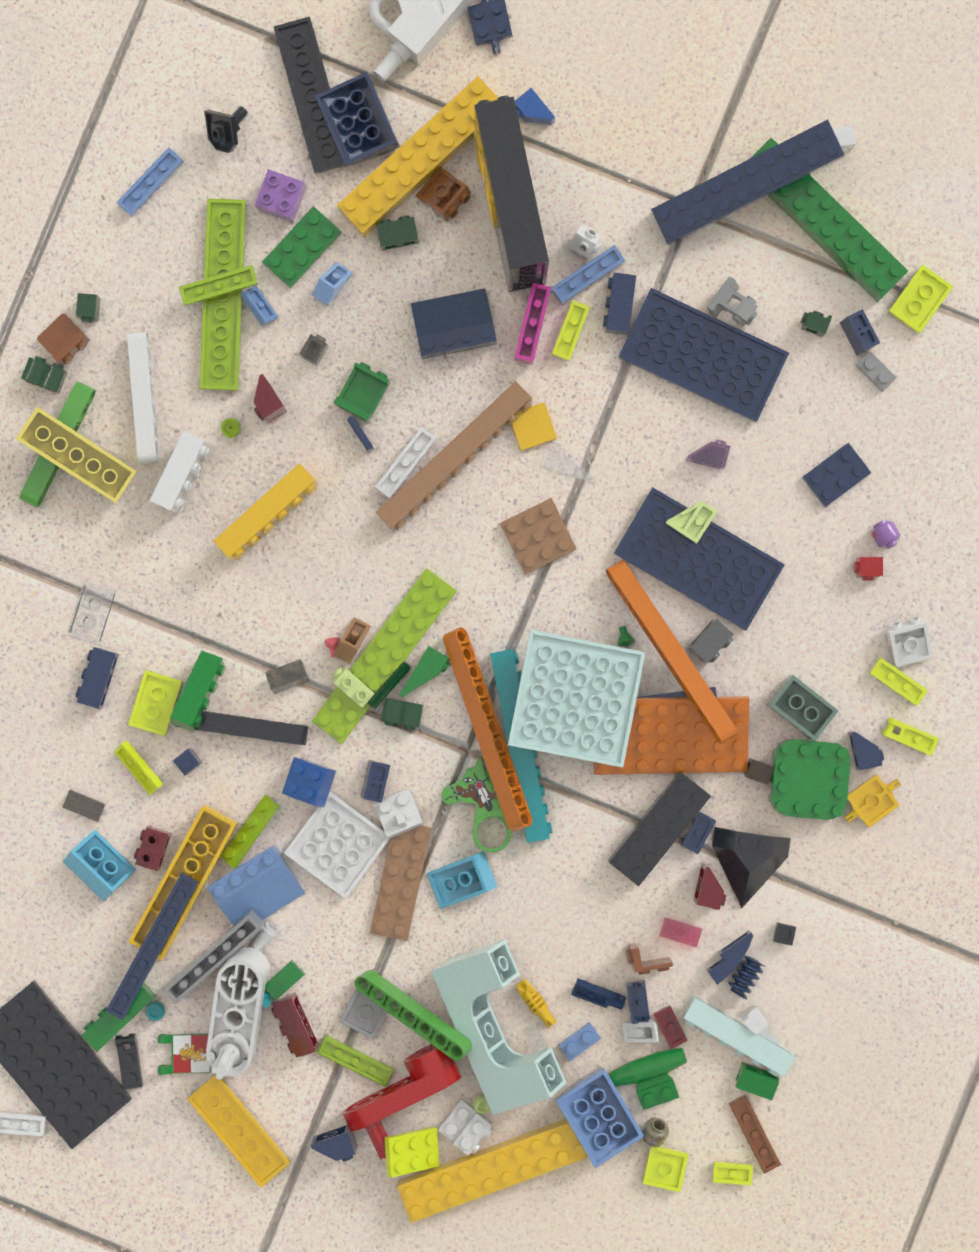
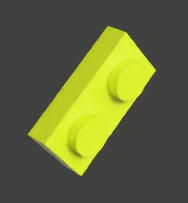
[712,1161,753,1186]

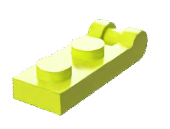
[881,717,940,756]

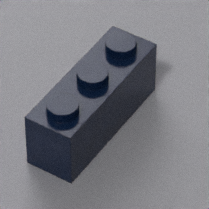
[603,272,636,335]
[75,647,119,709]

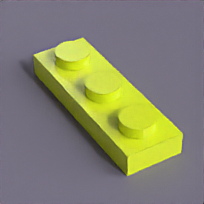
[552,300,590,361]
[869,658,928,706]
[114,740,163,796]

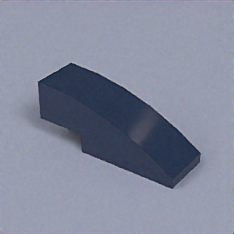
[706,930,753,985]

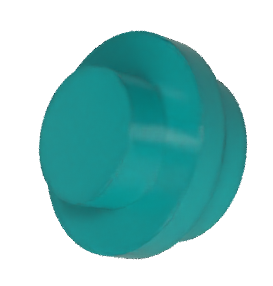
[146,1001,165,1021]

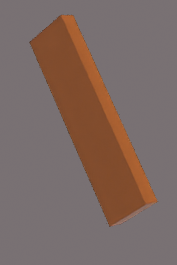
[728,1095,781,1174]

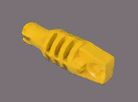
[515,978,557,1028]

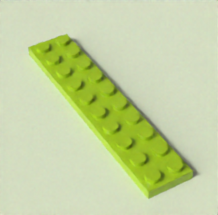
[199,198,246,391]
[312,568,457,744]

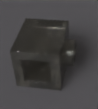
[299,334,329,366]

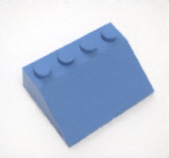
[207,844,305,925]
[555,1067,644,1168]

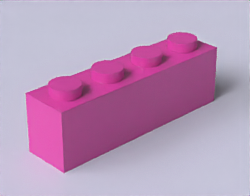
[514,283,551,365]

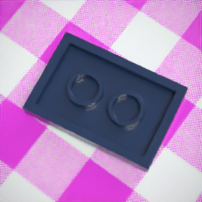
[802,442,871,508]

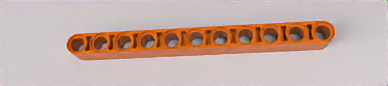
[605,560,738,744]
[443,627,532,832]

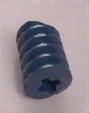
[728,955,766,1000]

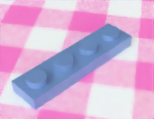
[117,147,184,217]
[551,245,625,304]

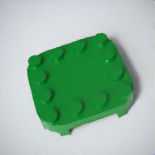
[768,739,850,820]

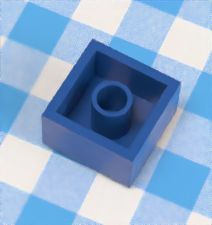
[282,757,337,807]

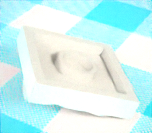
[374,789,424,839]

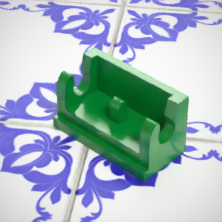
[735,1062,779,1101]

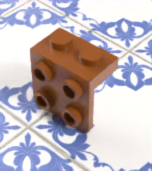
[37,314,90,366]
[626,943,673,975]

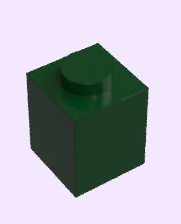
[76,293,100,323]

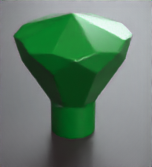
[617,626,635,647]

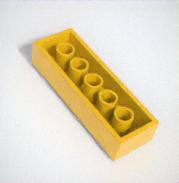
[213,463,318,560]

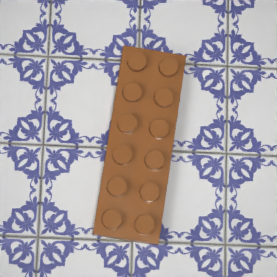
[370,825,432,941]

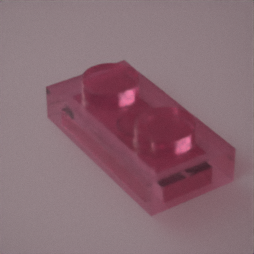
[660,917,702,947]

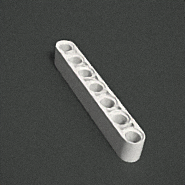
[127,332,159,464]

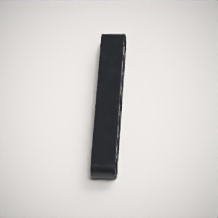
[175,711,309,745]

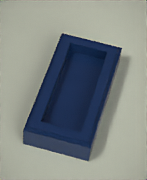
[347,415,375,453]

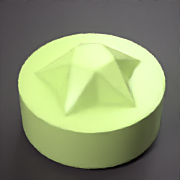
[472,1094,490,1114]

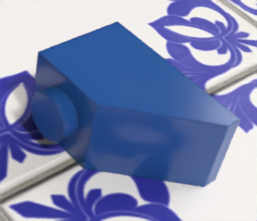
[515,88,555,125]

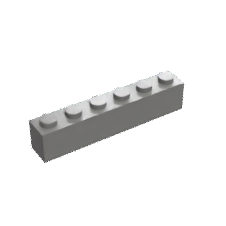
[163,909,265,1004]

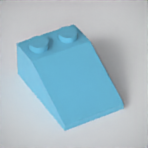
[427,851,498,909]

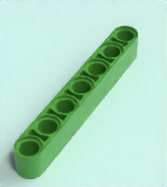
[19,381,96,508]
[355,970,472,1061]

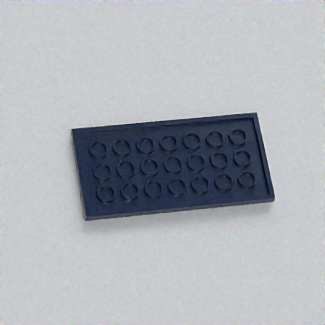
[618,288,789,422]
[613,487,785,631]

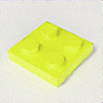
[642,1146,689,1192]

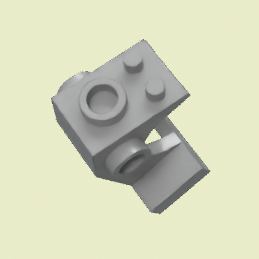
[707,276,758,327]

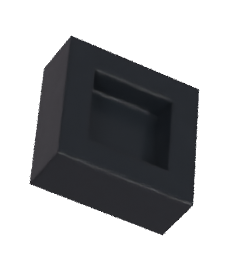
[772,922,796,946]

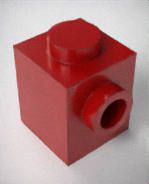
[853,557,883,581]

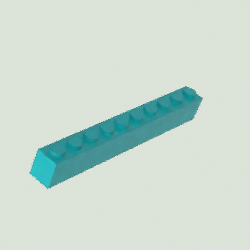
[490,649,553,843]

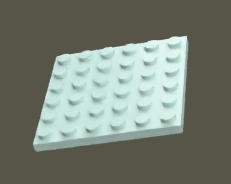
[508,630,646,767]

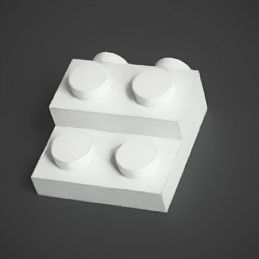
[886,616,933,667]
[438,1098,493,1156]

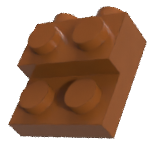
[415,167,471,221]

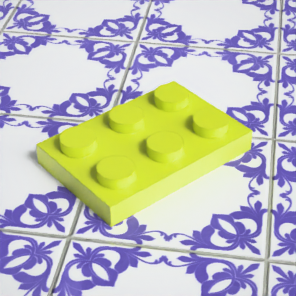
[888,264,954,334]
[128,670,183,736]
[385,1126,439,1178]

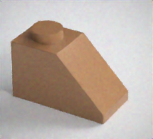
[333,617,371,664]

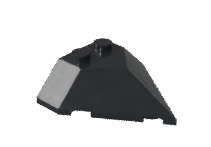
[712,827,791,908]

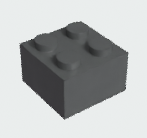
[687,619,734,663]

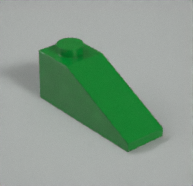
[399,646,450,697]

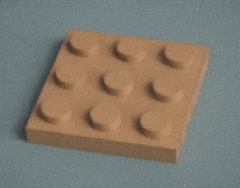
[500,498,576,575]

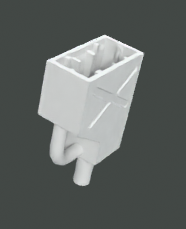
[369,0,474,82]

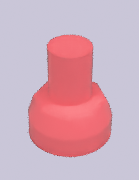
[324,637,340,657]

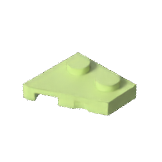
[665,501,718,543]

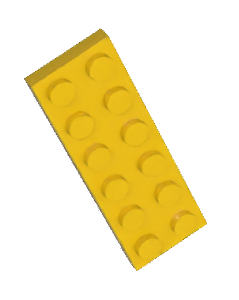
[187,1074,291,1188]

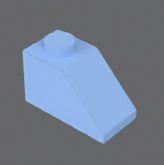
[312,262,353,306]

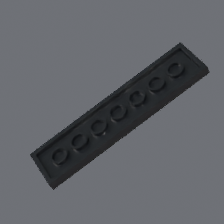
[273,16,345,174]

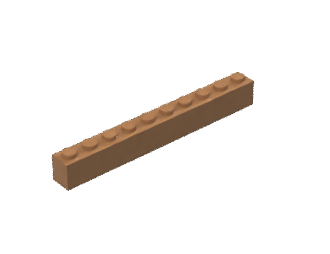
[376,381,532,532]

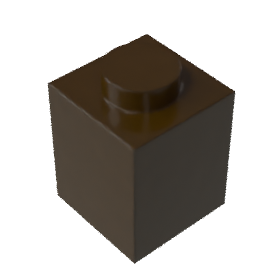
[744,758,773,785]

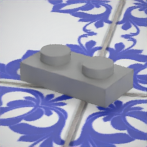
[855,351,897,392]

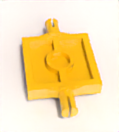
[844,774,901,828]

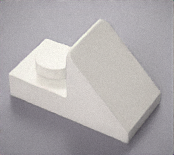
[622,1019,659,1043]

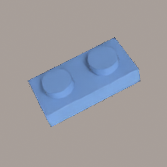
[240,286,278,326]
[558,1022,601,1061]

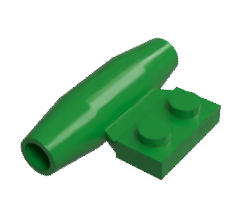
[609,1048,687,1110]

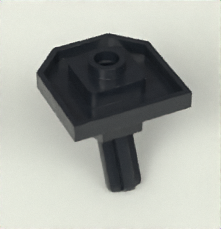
[204,106,248,153]

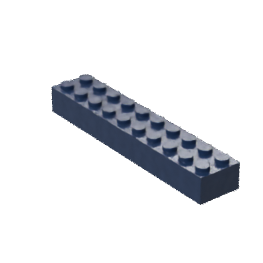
[651,119,845,245]

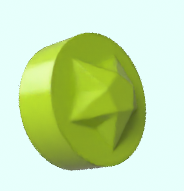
[221,418,241,438]

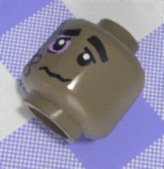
[642,1118,669,1147]

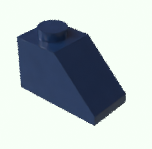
[848,731,884,770]

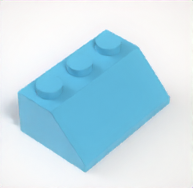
[63,830,136,902]

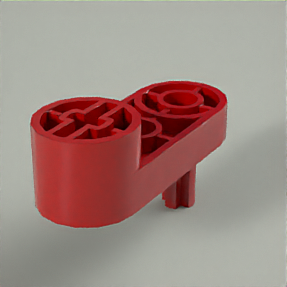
[342,1044,462,1160]

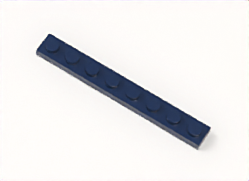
[106,873,199,1020]

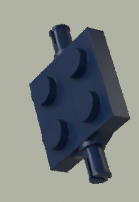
[467,0,513,55]

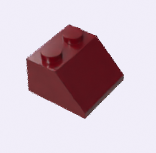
[254,374,287,423]
[693,863,726,910]

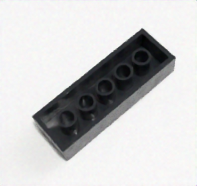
[607,771,711,887]

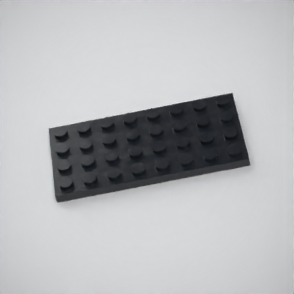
[0,980,132,1149]

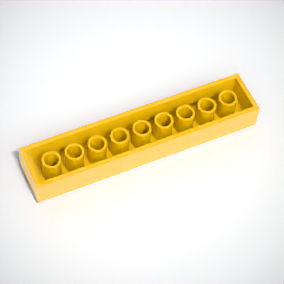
[337,76,498,238]
[397,1119,588,1223]

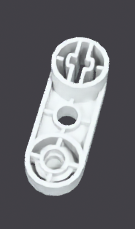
[206,947,270,1079]

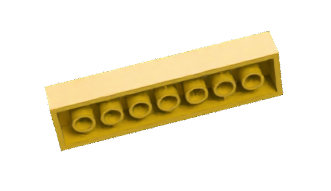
[128,804,239,961]

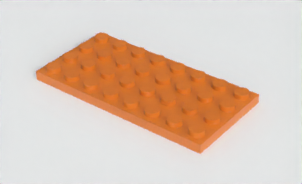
[594,696,750,775]

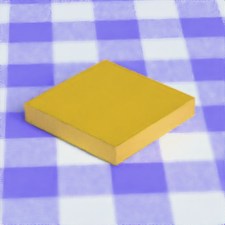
[512,402,557,451]

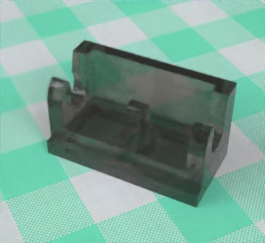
[265,659,311,694]

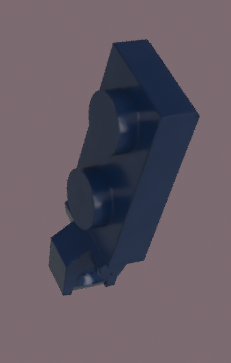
[571,978,626,1010]

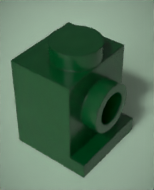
[800,311,832,337]

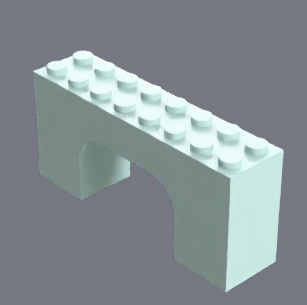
[431,939,566,1115]

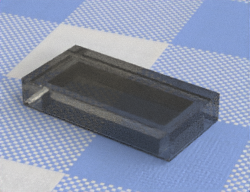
[62,789,106,822]

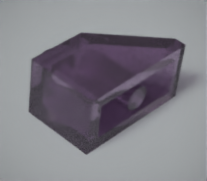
[686,439,730,470]

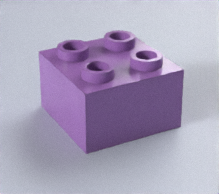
[255,169,306,223]

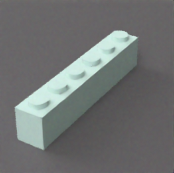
[682,995,796,1077]

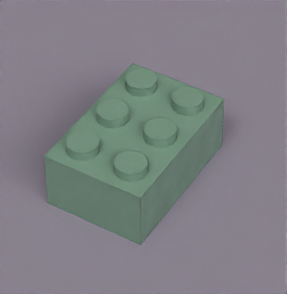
[766,675,839,741]

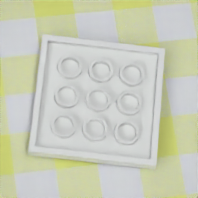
[284,791,389,899]

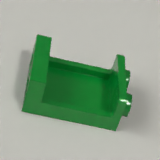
[334,362,390,423]

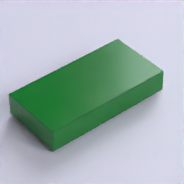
[265,960,305,1001]

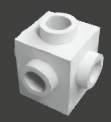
[569,225,602,259]

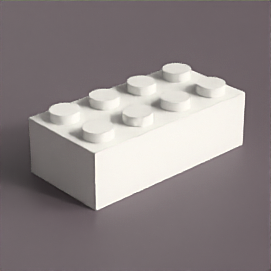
[150,431,210,514]

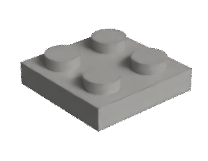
[339,989,387,1040]

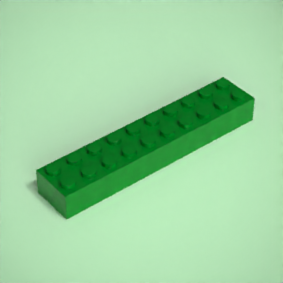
[751,138,908,303]

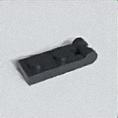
[115,1033,143,1090]

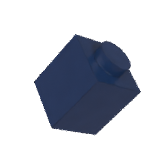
[173,748,203,776]

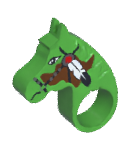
[442,757,512,852]

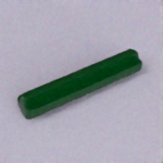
[368,662,411,709]

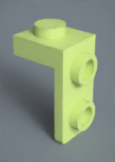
[332,665,374,707]

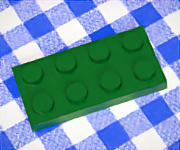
[262,206,342,289]

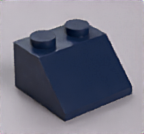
[311,1125,358,1162]

